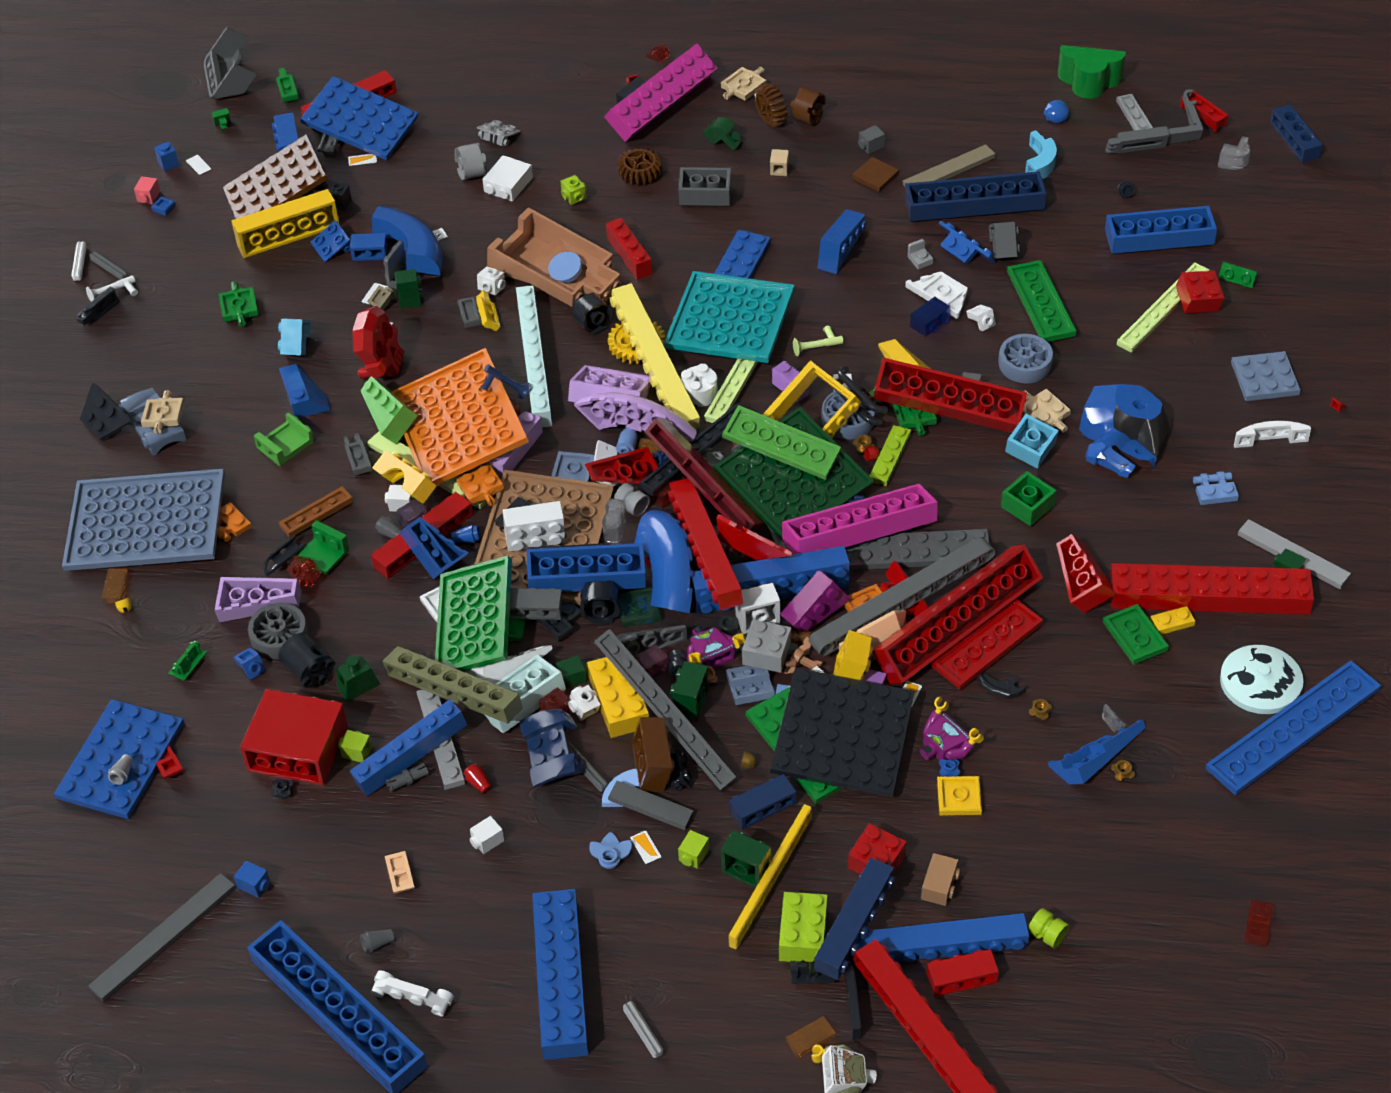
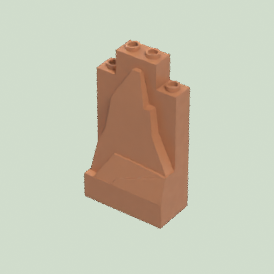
[487,207,621,307]

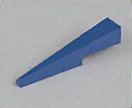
[1048,720,1146,785]

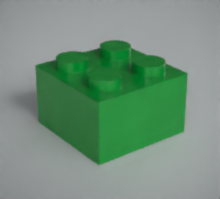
[1001,471,1057,527]

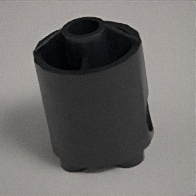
[278,632,336,688]

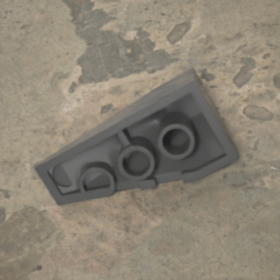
[616,625,687,660]

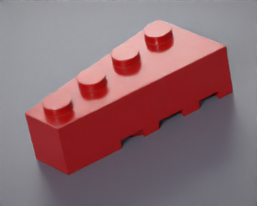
[1056,534,1116,613]

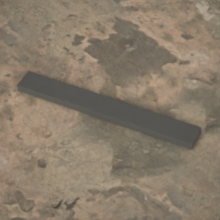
[88,873,236,1002]

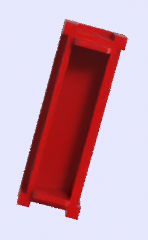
[1180,91,1228,132]

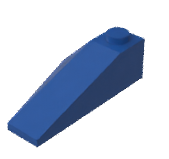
[279,364,330,418]

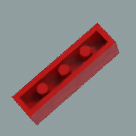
[606,218,652,280]

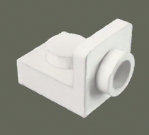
[966,304,996,331]

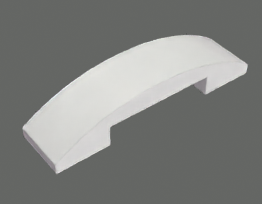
[1234,421,1311,448]

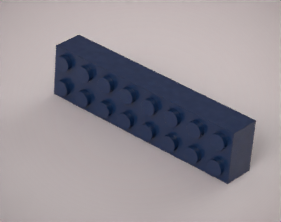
[905,171,1046,221]

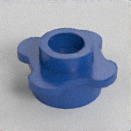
[939,759,960,777]

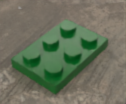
[1103,604,1169,665]

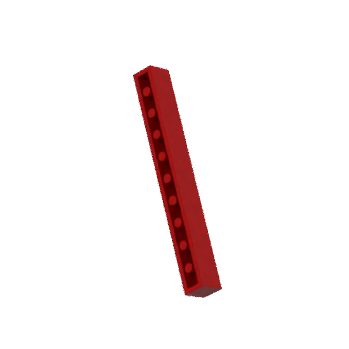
[667,478,743,610]
[853,939,998,1093]

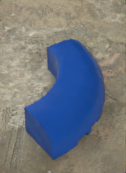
[372,206,443,276]
[634,510,693,613]

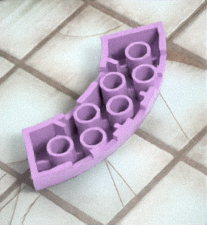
[574,392,697,442]

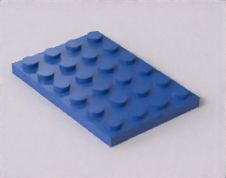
[300,76,418,160]
[54,699,184,819]

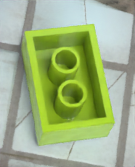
[779,892,827,962]

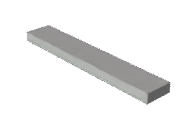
[1238,519,1351,589]

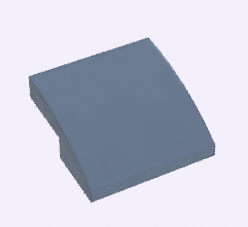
[726,666,775,705]

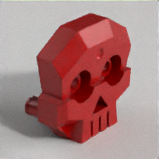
[352,306,405,379]

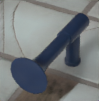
[480,364,531,399]

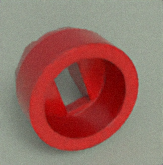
[864,446,880,461]

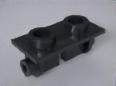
[670,746,692,791]

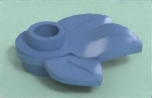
[589,832,632,869]

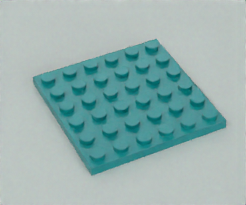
[664,271,795,363]

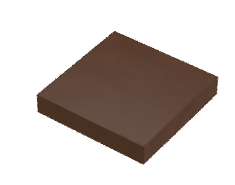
[852,157,899,192]

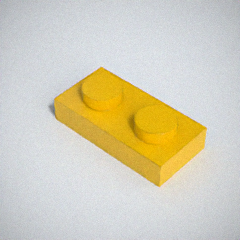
[1150,606,1195,635]

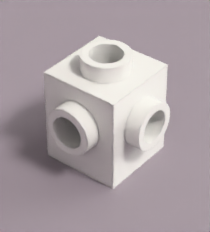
[477,266,506,295]
[568,685,601,721]

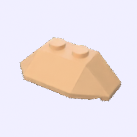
[839,609,906,662]

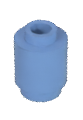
[616,428,638,454]

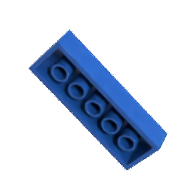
[1105,206,1217,254]
[526,543,646,592]

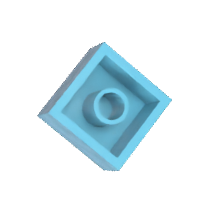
[1005,414,1059,469]

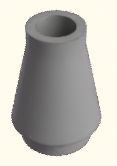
[108,754,133,785]

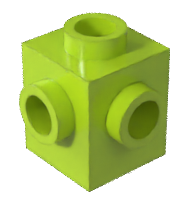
[561,175,587,205]

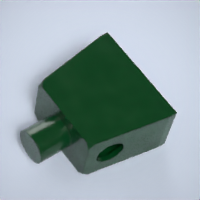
[337,656,380,703]

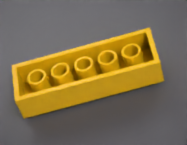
[231,189,339,258]

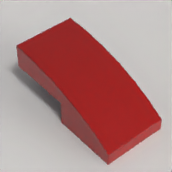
[156,745,183,779]

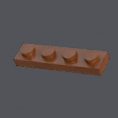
[279,486,353,538]

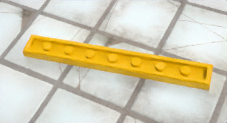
[729,804,811,949]

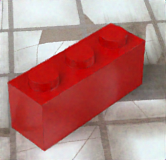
[926,949,999,997]

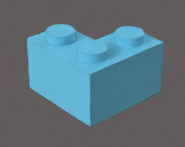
[278,319,311,355]

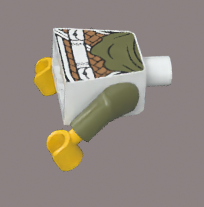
[811,1044,877,1093]

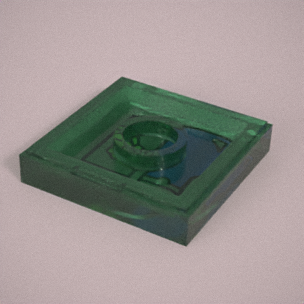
[619,588,661,628]

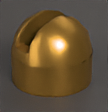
[741,752,757,769]

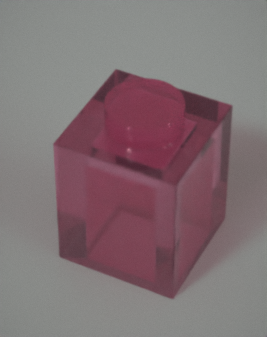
[636,645,669,678]

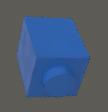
[154,142,179,171]
[234,861,270,898]

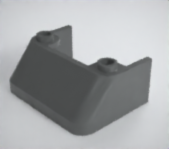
[204,26,257,99]

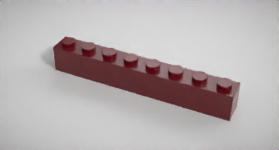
[645,418,765,533]

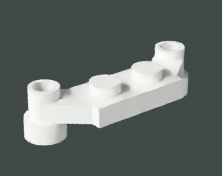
[371,971,454,1016]

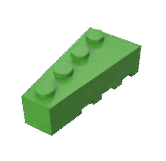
[360,376,418,444]

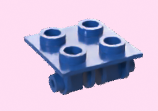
[310,220,351,262]

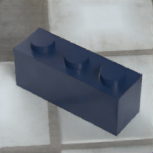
[729,774,796,830]

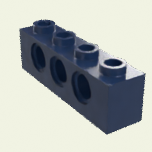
[1270,105,1323,162]

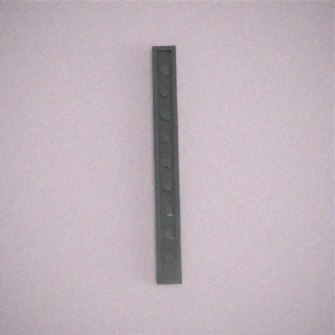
[594,629,737,792]

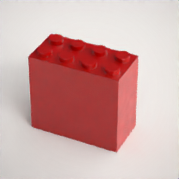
[240,689,348,786]

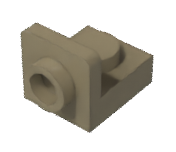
[367,285,398,310]

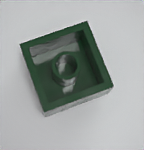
[670,661,709,722]
[721,830,771,888]

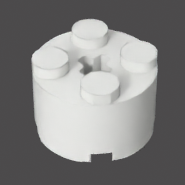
[681,364,718,407]

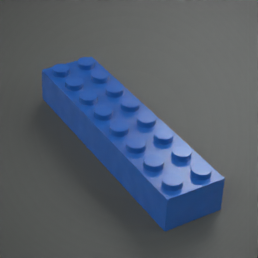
[691,546,850,614]
[532,889,588,1060]

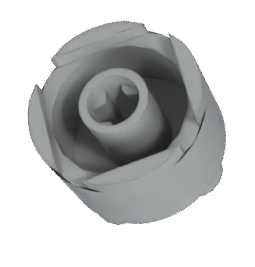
[455,143,486,180]

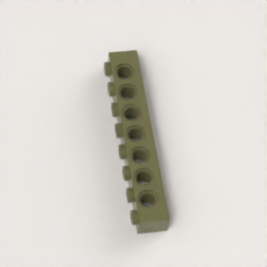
[383,646,523,724]

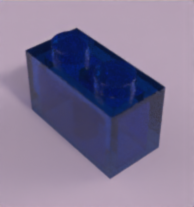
[910,296,951,337]

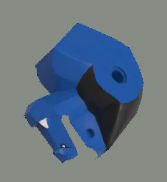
[1079,384,1169,478]

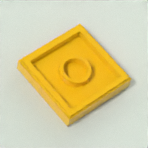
[937,776,982,815]

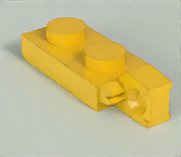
[476,290,500,331]

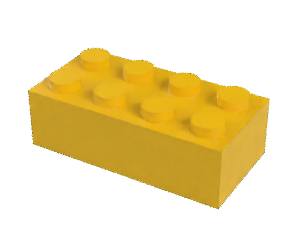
[587,657,649,738]

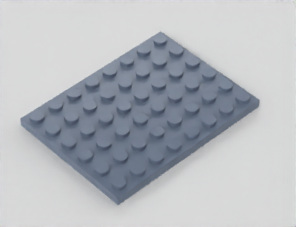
[62,469,225,571]

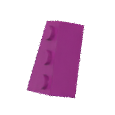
[780,570,851,634]

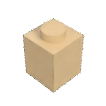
[770,149,789,176]

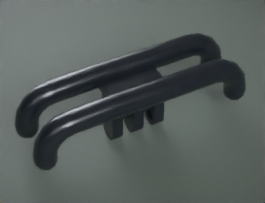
[834,366,888,425]

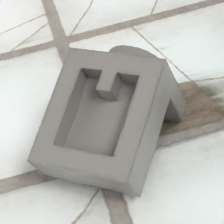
[908,239,933,269]

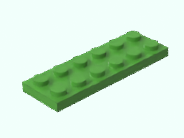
[722,405,841,480]

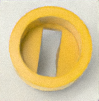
[115,598,132,613]

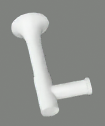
[86,276,138,302]

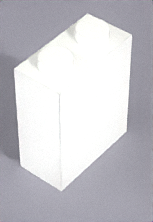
[482,155,533,202]

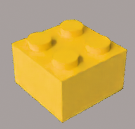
[833,630,873,681]

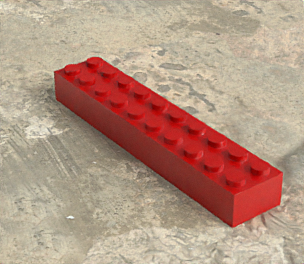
[872,544,1043,684]
[1109,563,1314,615]

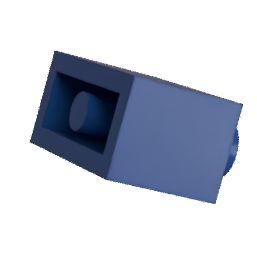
[350,233,388,261]

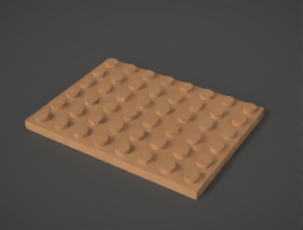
[474,470,614,605]

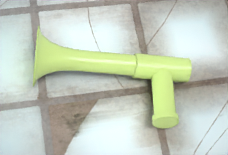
[793,326,843,357]

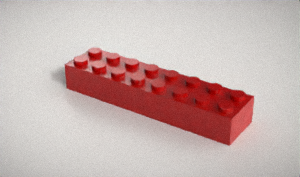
[873,357,1027,433]

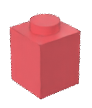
[134,176,160,204]

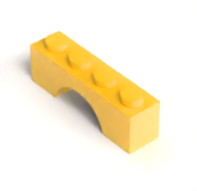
[372,450,436,504]

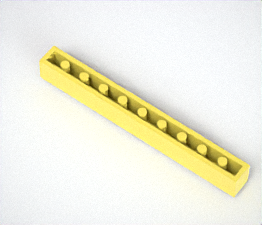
[610,283,700,429]

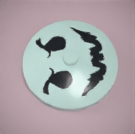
[1220,645,1303,714]

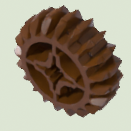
[754,83,788,128]
[617,147,662,185]

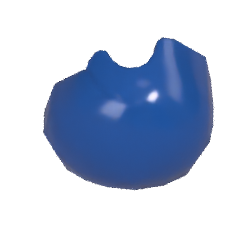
[1043,100,1069,123]

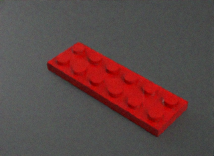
[931,599,1043,690]

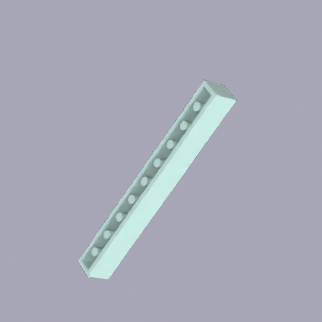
[516,285,552,427]

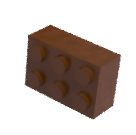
[631,717,674,792]

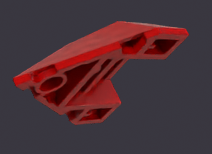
[717,514,793,560]

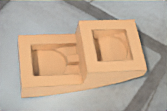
[385,851,414,894]

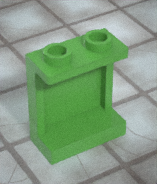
[254,413,314,466]

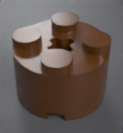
[790,87,826,125]

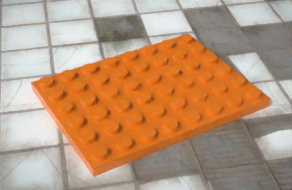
[392,348,529,486]

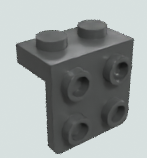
[383,241,420,289]

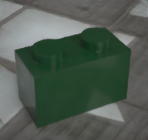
[395,269,424,309]

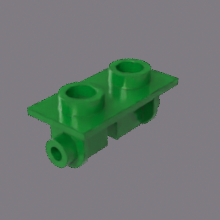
[1219,262,1258,288]
[168,641,207,681]

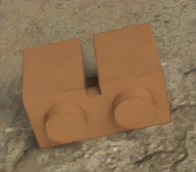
[921,853,961,906]

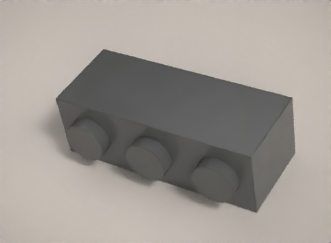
[509,587,563,620]

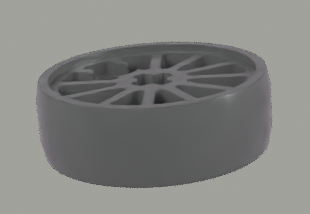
[248,603,308,659]

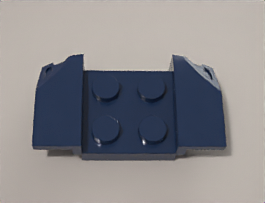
[519,709,585,787]

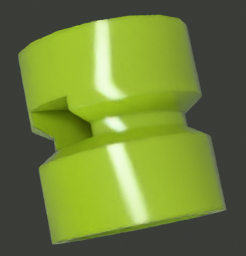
[1028,908,1069,949]

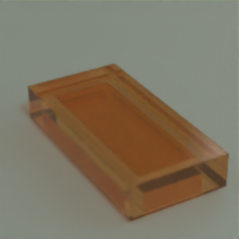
[102,569,128,603]
[786,1016,836,1058]

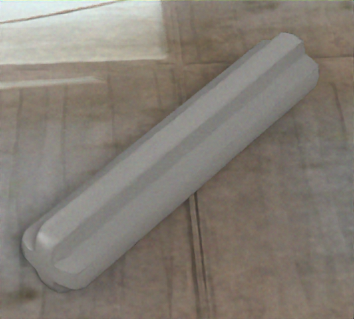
[623,1001,663,1058]

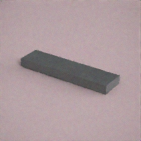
[608,781,693,830]

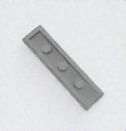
[1116,94,1153,131]

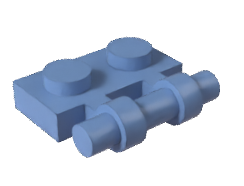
[1193,471,1239,505]

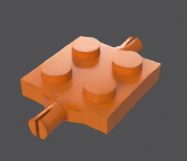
[456,463,505,506]

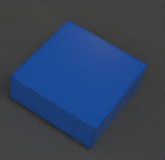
[151,196,176,216]

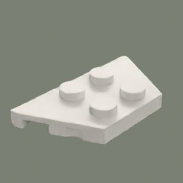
[905,272,968,319]

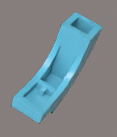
[1026,130,1057,180]

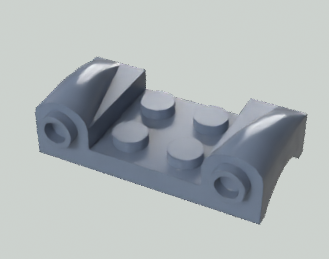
[119,388,186,456]

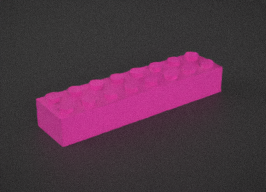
[604,44,717,142]
[782,484,937,554]

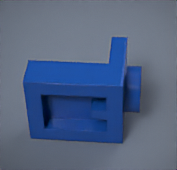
[233,648,266,680]

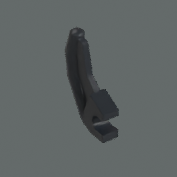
[977,674,1026,699]

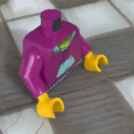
[687,626,745,668]
[920,697,984,760]

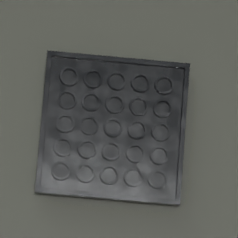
[770,668,915,798]

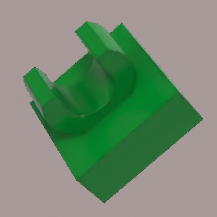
[212,108,231,130]

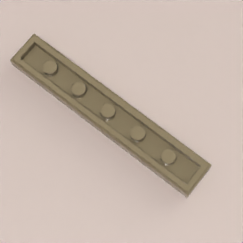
[903,145,995,187]

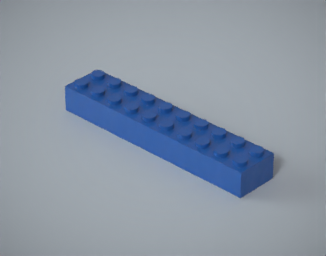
[247,920,428,1093]

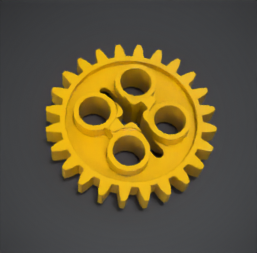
[608,319,666,364]

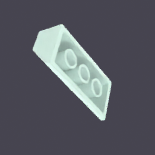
[485,655,566,733]

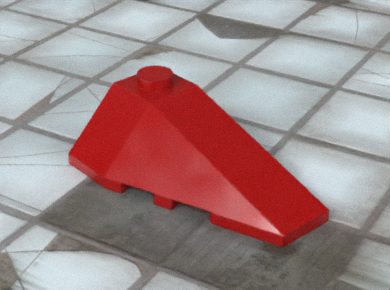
[585,447,658,484]

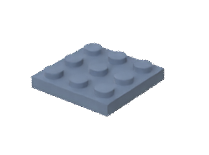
[1231,351,1300,401]

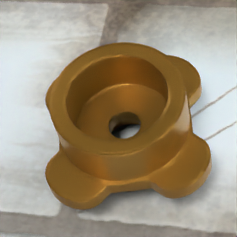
[853,435,875,453]
[1029,699,1052,720]
[1111,760,1135,781]

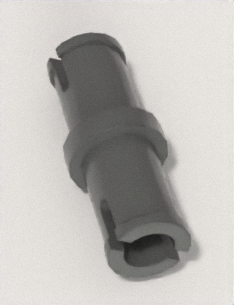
[386,763,428,792]

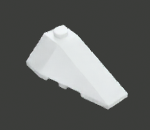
[466,645,552,684]

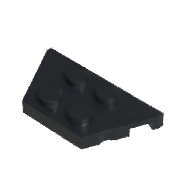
[80,383,135,441]

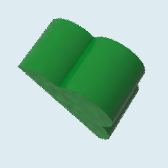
[1058,45,1126,99]

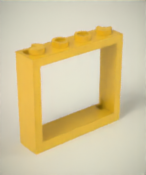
[763,360,861,438]

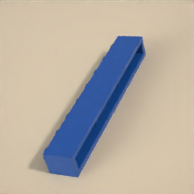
[853,913,1029,967]

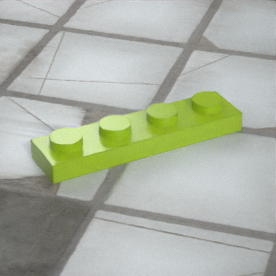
[870,425,911,486]

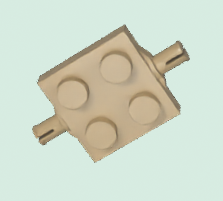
[721,67,766,101]
[1022,389,1071,433]
[141,390,184,434]

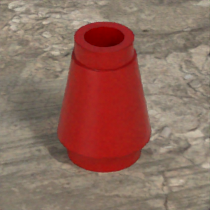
[464,763,492,794]

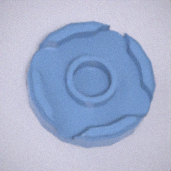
[548,251,583,283]

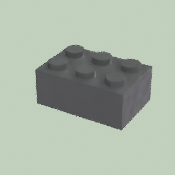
[678,167,731,206]

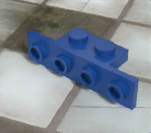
[939,221,996,265]

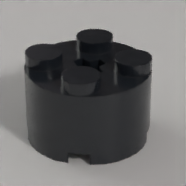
[573,292,614,334]
[580,580,620,625]

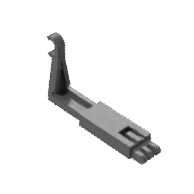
[1105,89,1203,154]

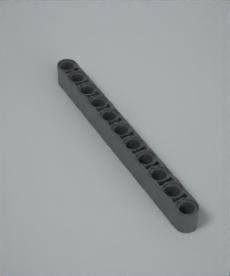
[808,537,996,656]

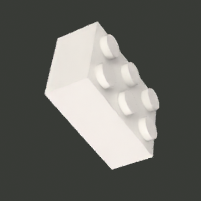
[503,501,565,552]

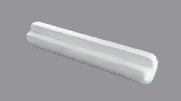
[71,241,87,281]

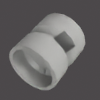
[614,483,650,517]

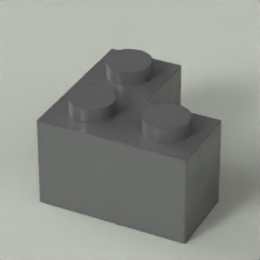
[989,222,1020,259]

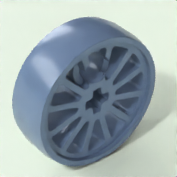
[998,334,1053,384]
[821,389,876,440]

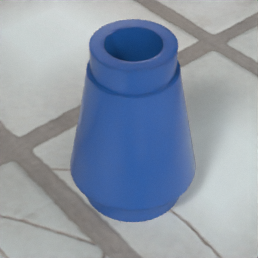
[451,524,481,543]

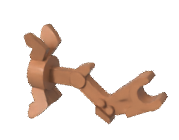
[784,637,833,675]

